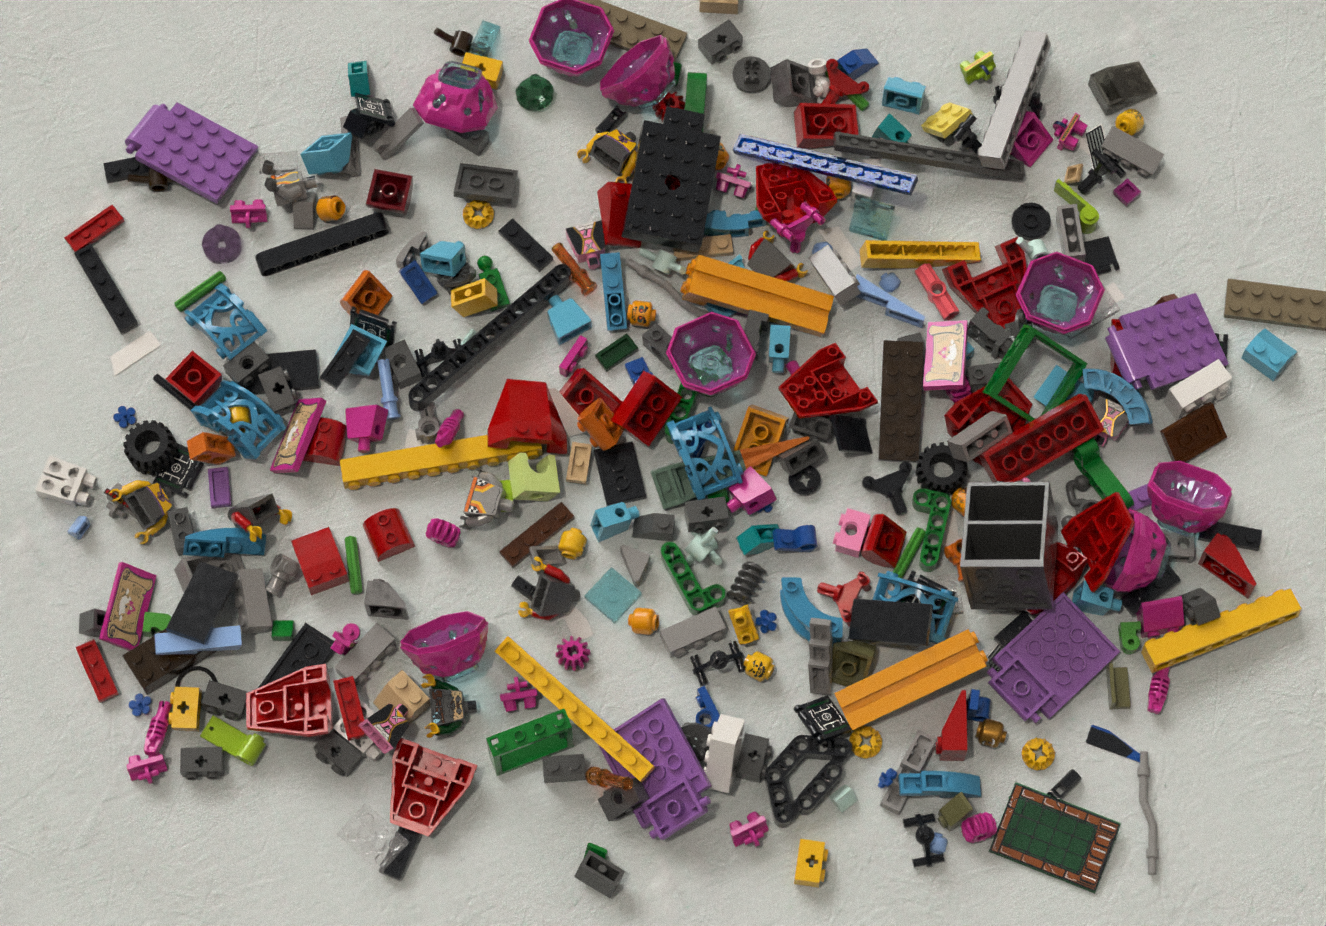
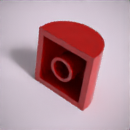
[165,350,222,406]
[303,417,347,466]
[363,508,415,562]
[861,514,907,568]

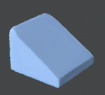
[67,516,90,540]

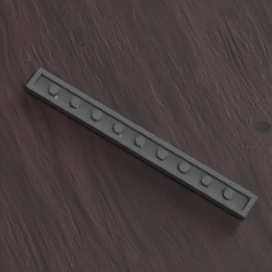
[833,132,1025,180]

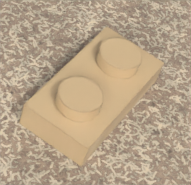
[566,442,592,485]

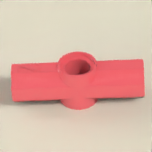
[915,263,959,321]

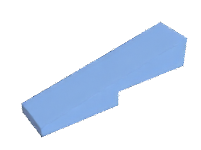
[856,274,925,328]
[154,625,242,655]

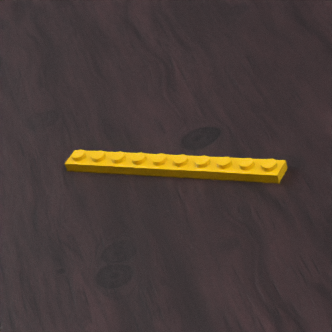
[495,636,656,783]

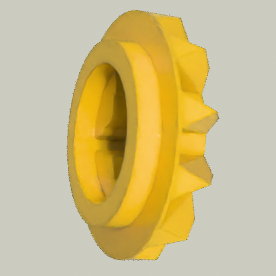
[463,200,494,229]
[849,726,882,758]
[1022,737,1055,770]

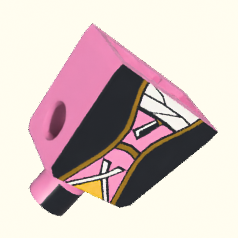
[566,220,605,269]
[1094,396,1129,447]
[358,703,409,754]

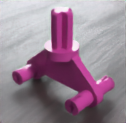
[770,202,826,253]

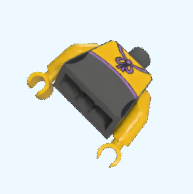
[577,129,637,183]
[109,480,172,544]

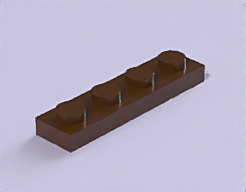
[499,502,575,568]

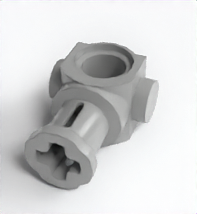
[415,402,442,444]
[265,553,300,597]

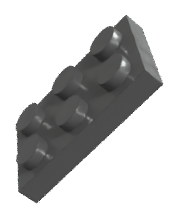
[454,163,518,204]

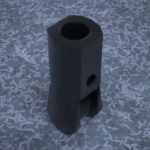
[595,105,627,133]
[511,575,536,602]
[1046,769,1082,801]

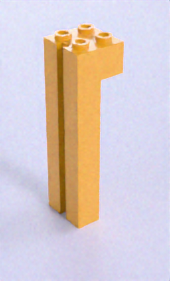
[680,255,834,337]
[834,629,988,730]

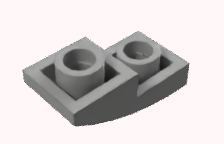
[396,231,429,269]

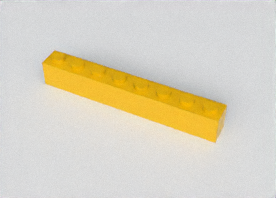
[1141,588,1302,673]

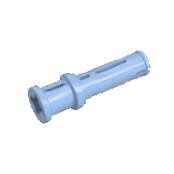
[377,359,401,420]

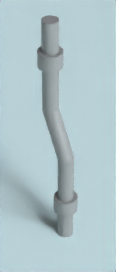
[626,259,720,329]
[1137,751,1159,875]

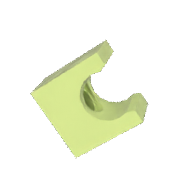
[508,453,560,501]

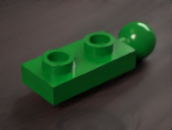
[477,255,510,312]

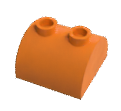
[340,270,392,315]
[577,397,623,451]

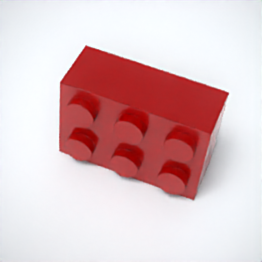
[610,371,682,447]

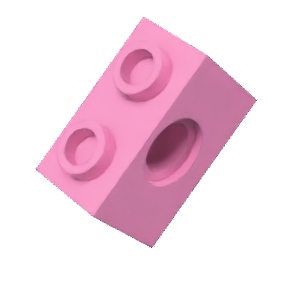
[833,508,871,558]

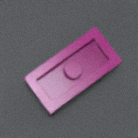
[559,335,589,377]

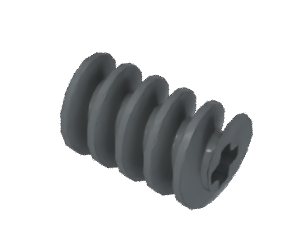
[727,561,767,606]

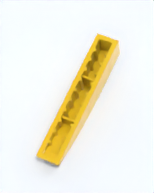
[859,240,981,268]

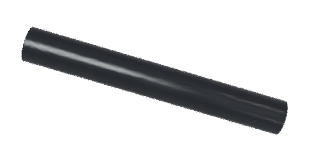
[153,374,196,410]

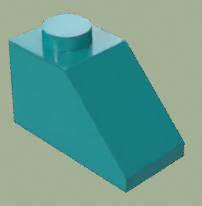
[348,60,370,97]
[736,524,780,555]

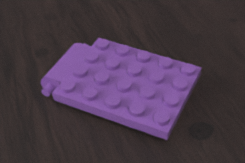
[125,102,258,204]
[1105,293,1229,390]
[986,592,1120,723]
[598,698,712,840]

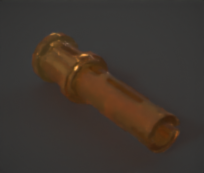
[551,242,597,296]
[585,766,633,790]

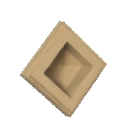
[1064,163,1083,185]

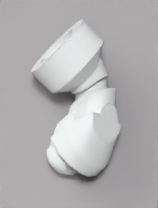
[808,59,830,98]

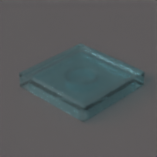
[849,196,895,241]
[584,567,642,624]

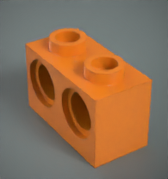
[187,432,235,465]

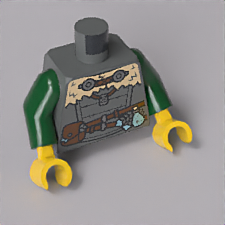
[421,674,477,738]

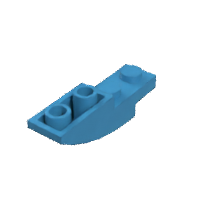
[704,210,767,238]
[600,252,627,331]
[183,528,266,558]
[898,771,981,798]

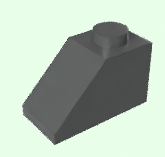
[632,513,675,542]
[79,608,106,637]

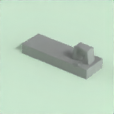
[372,108,424,159]
[339,116,360,177]

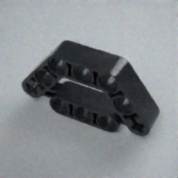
[765,735,852,828]

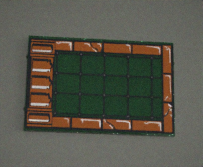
[989,782,1121,894]

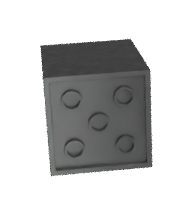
[960,481,1058,609]

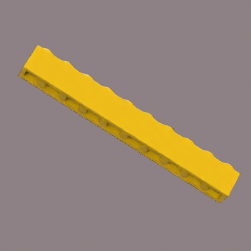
[340,435,543,490]

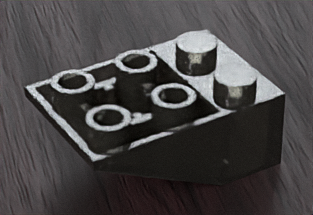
[1088,61,1157,116]

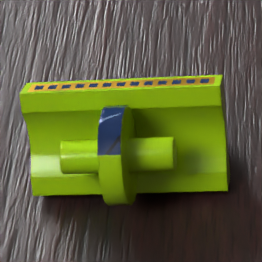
[960,50,996,85]

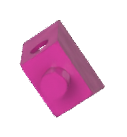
[345,404,388,453]
[726,466,777,515]

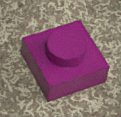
[1113,178,1141,206]

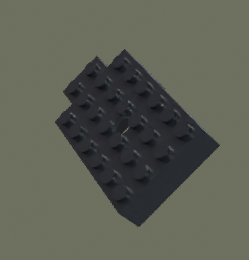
[621,106,721,253]

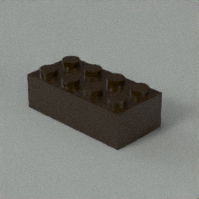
[122,629,217,695]

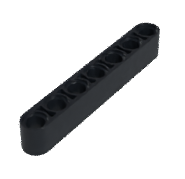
[255,212,389,276]

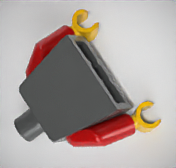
[747,230,808,282]
[227,493,292,542]
[518,556,580,620]

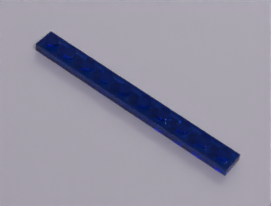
[733,133,918,196]

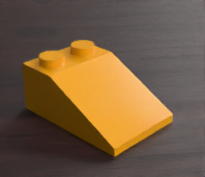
[733,404,789,476]

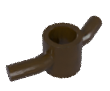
[434,28,490,57]
[127,168,177,192]

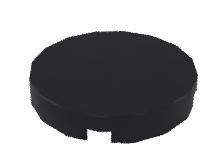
[1011,202,1051,241]

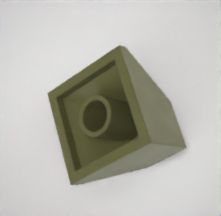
[832,640,877,687]

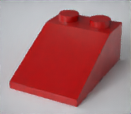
[793,103,859,148]
[597,181,642,248]
[559,368,622,415]
[291,527,349,596]
[1198,533,1257,599]
[935,690,967,761]

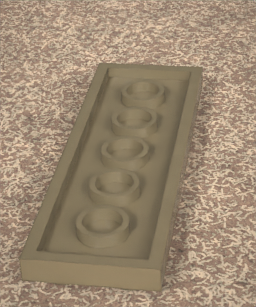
[569,0,687,62]
[1223,278,1326,331]

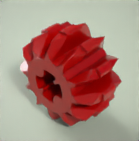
[653,90,685,122]

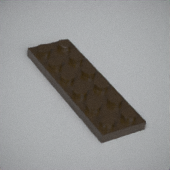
[878,340,924,462]

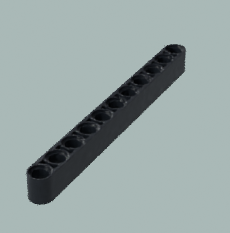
[408,264,571,411]

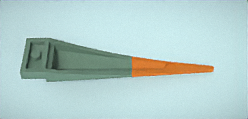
[651,436,810,510]

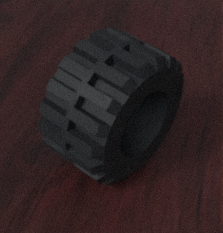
[123,420,178,475]
[916,442,968,495]

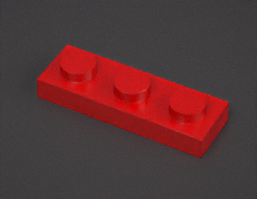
[64,205,124,252]
[75,639,119,703]
[333,676,367,741]

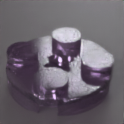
[201,224,242,264]

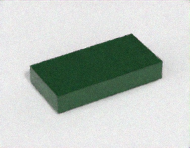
[595,333,639,372]

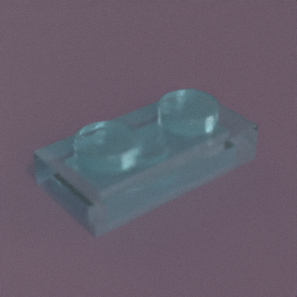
[469,20,501,57]

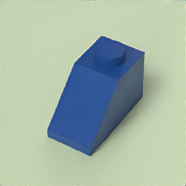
[837,48,879,80]

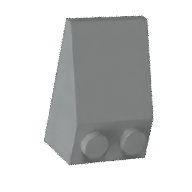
[174,553,245,592]

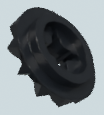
[788,465,821,496]

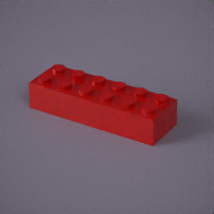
[978,394,1105,482]

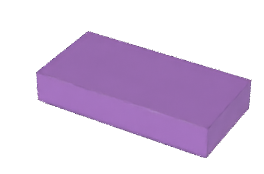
[208,467,232,509]

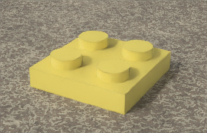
[921,102,972,139]

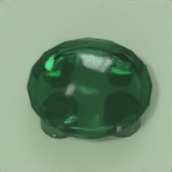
[515,74,554,111]

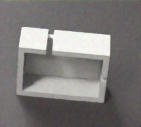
[1164,359,1232,421]
[704,714,745,793]

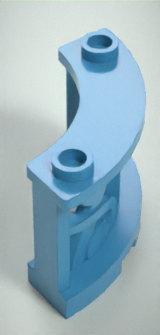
[184,283,267,360]
[1083,368,1153,426]
[190,380,286,459]
[666,407,744,500]
[872,571,959,644]
[780,577,843,648]

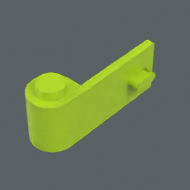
[1054,179,1099,234]
[200,715,266,766]

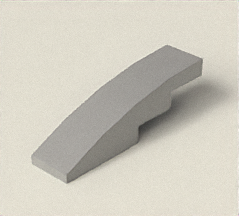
[808,618,833,696]
[880,729,937,815]

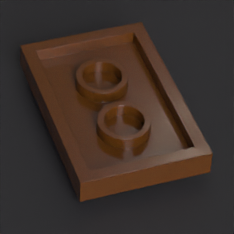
[1160,402,1227,462]

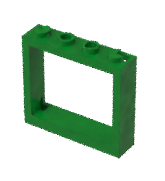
[982,324,1088,423]
[486,708,574,776]

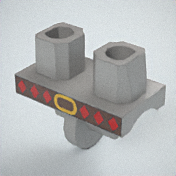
[103,483,136,518]

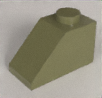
[937,792,973,832]

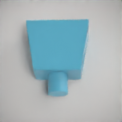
[420,241,466,277]
[547,295,592,346]
[768,325,791,373]
[590,502,640,542]
[1072,581,1122,616]

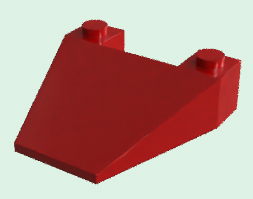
[942,237,1029,329]

